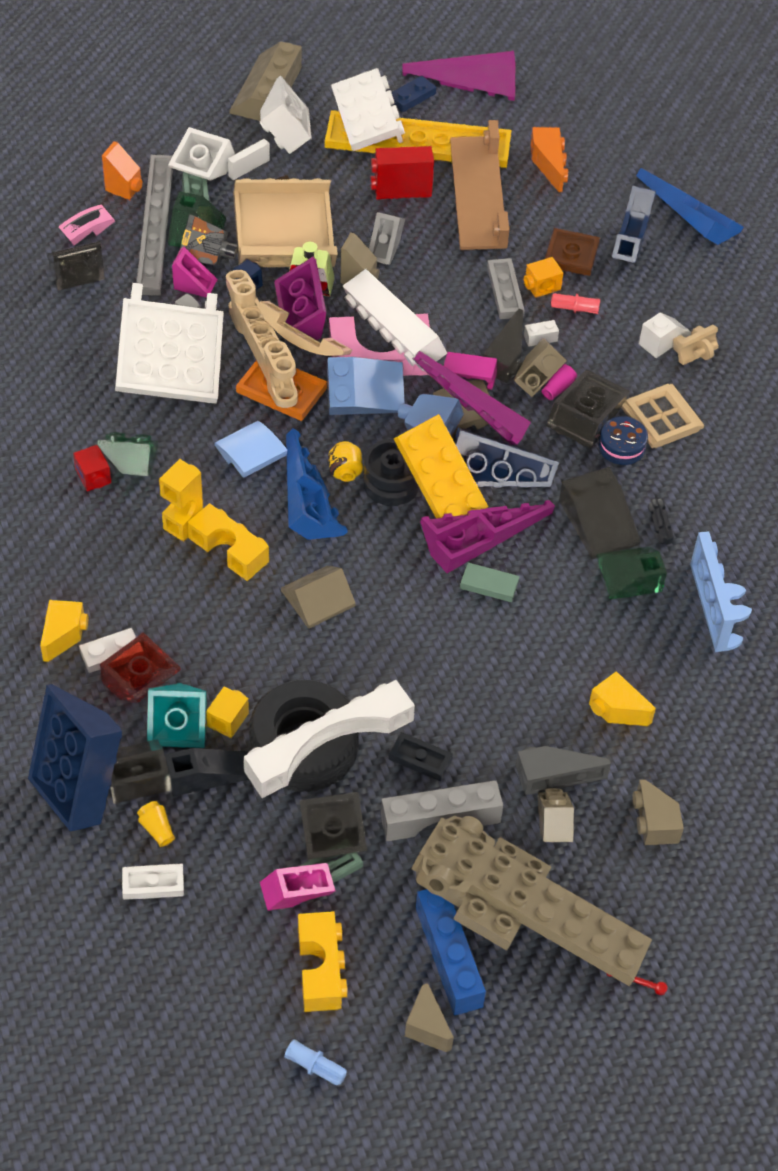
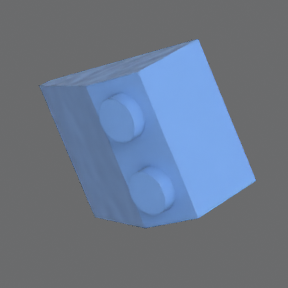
[327,357,405,415]

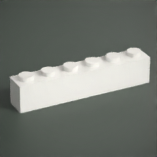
[343,269,447,371]

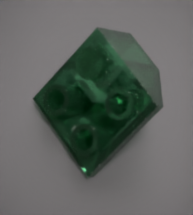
[168,191,226,247]
[97,432,158,476]
[597,546,667,600]

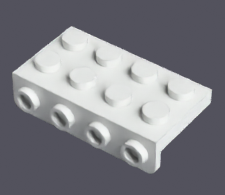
[331,68,405,151]

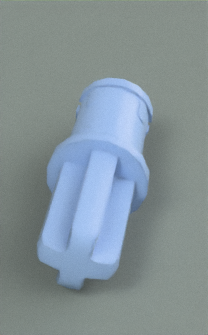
[284,1039,347,1085]

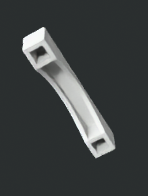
[244,680,415,798]

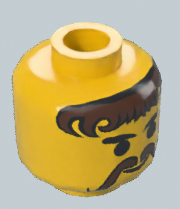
[328,441,363,482]

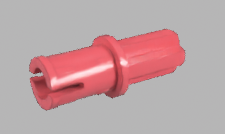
[551,294,600,314]

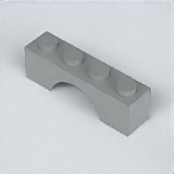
[381,780,503,842]

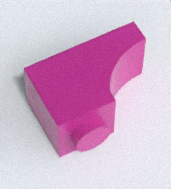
[260,863,335,911]

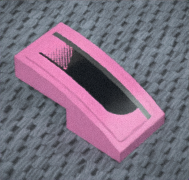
[59,205,115,246]

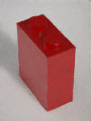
[370,146,434,200]

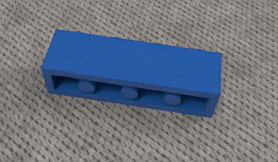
[416,889,486,1016]

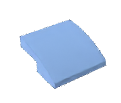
[215,421,287,478]

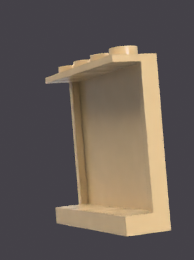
[233,178,338,267]

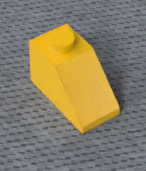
[40,600,88,662]
[589,672,656,726]

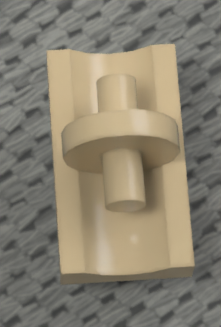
[673,325,718,365]

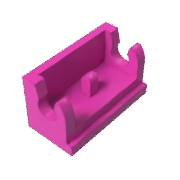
[444,352,497,390]

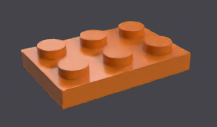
[236,360,327,421]

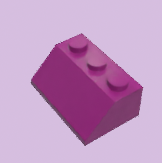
[274,257,326,350]

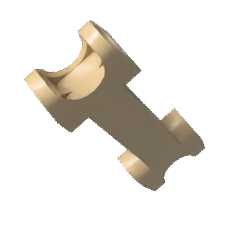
[226,270,298,408]

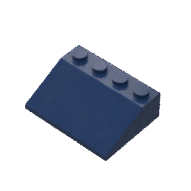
[28,684,122,832]

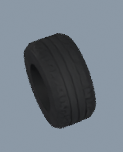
[249,680,359,792]

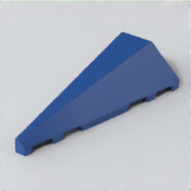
[636,168,744,245]
[286,428,348,540]

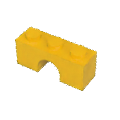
[159,459,203,542]
[187,503,269,581]
[298,912,347,1012]

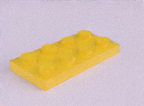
[394,414,488,518]

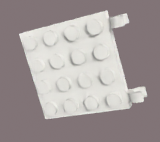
[115,283,224,404]

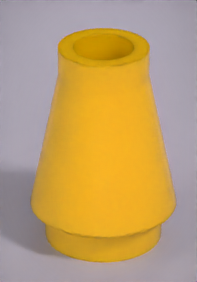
[137,801,175,847]

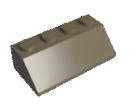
[230,41,302,121]

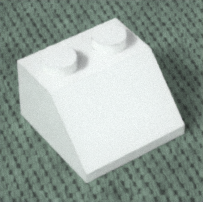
[168,127,235,180]

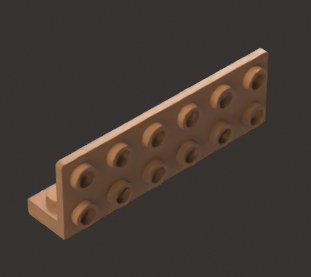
[450,120,509,250]

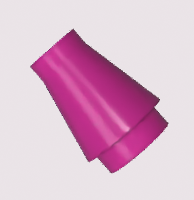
[542,364,577,400]

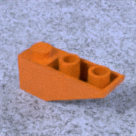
[530,127,568,192]

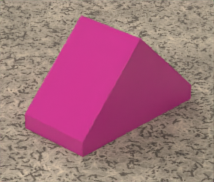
[172,247,218,297]

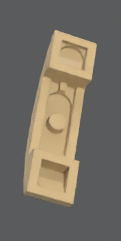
[258,301,352,356]

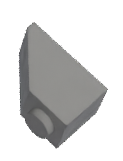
[369,212,405,265]

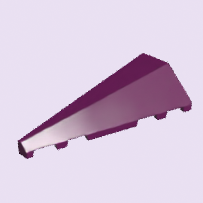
[402,51,515,100]
[412,351,531,445]

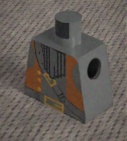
[180,214,238,265]

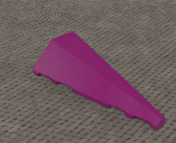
[420,500,555,573]

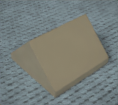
[281,565,356,629]

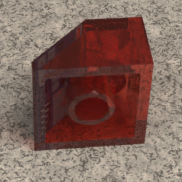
[100,632,181,703]

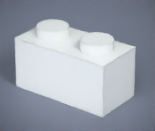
[524,320,559,347]

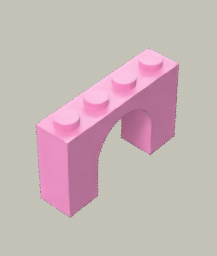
[329,314,430,376]

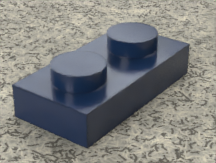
[391,76,436,113]

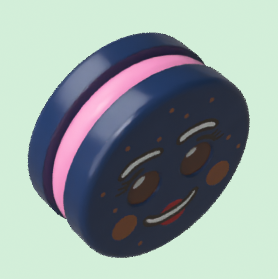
[599,416,648,465]

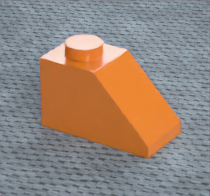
[102,141,143,200]

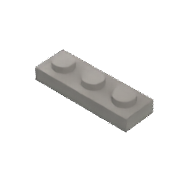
[487,258,525,319]

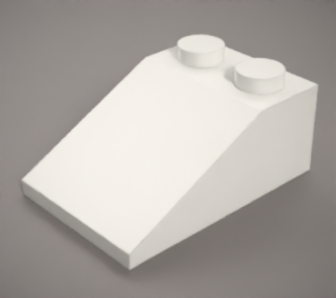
[260,76,311,154]

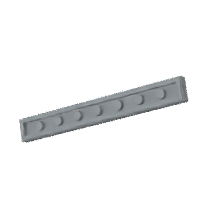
[136,155,174,296]

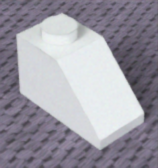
[639,313,691,358]

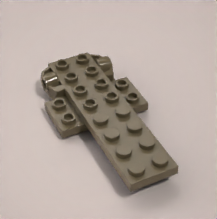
[411,816,652,986]

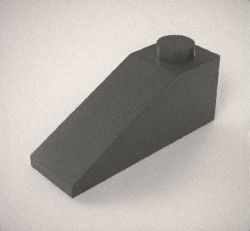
[515,746,611,795]

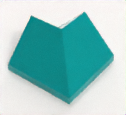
[147,683,208,748]

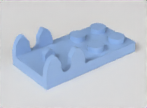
[690,531,752,652]

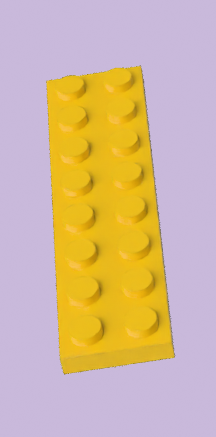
[325,110,511,168]

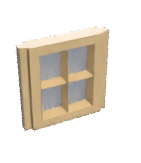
[620,384,704,448]

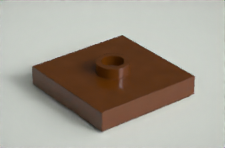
[545,228,600,276]

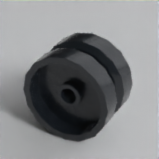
[363,439,420,506]

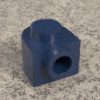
[232,259,263,290]

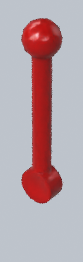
[606,973,668,995]

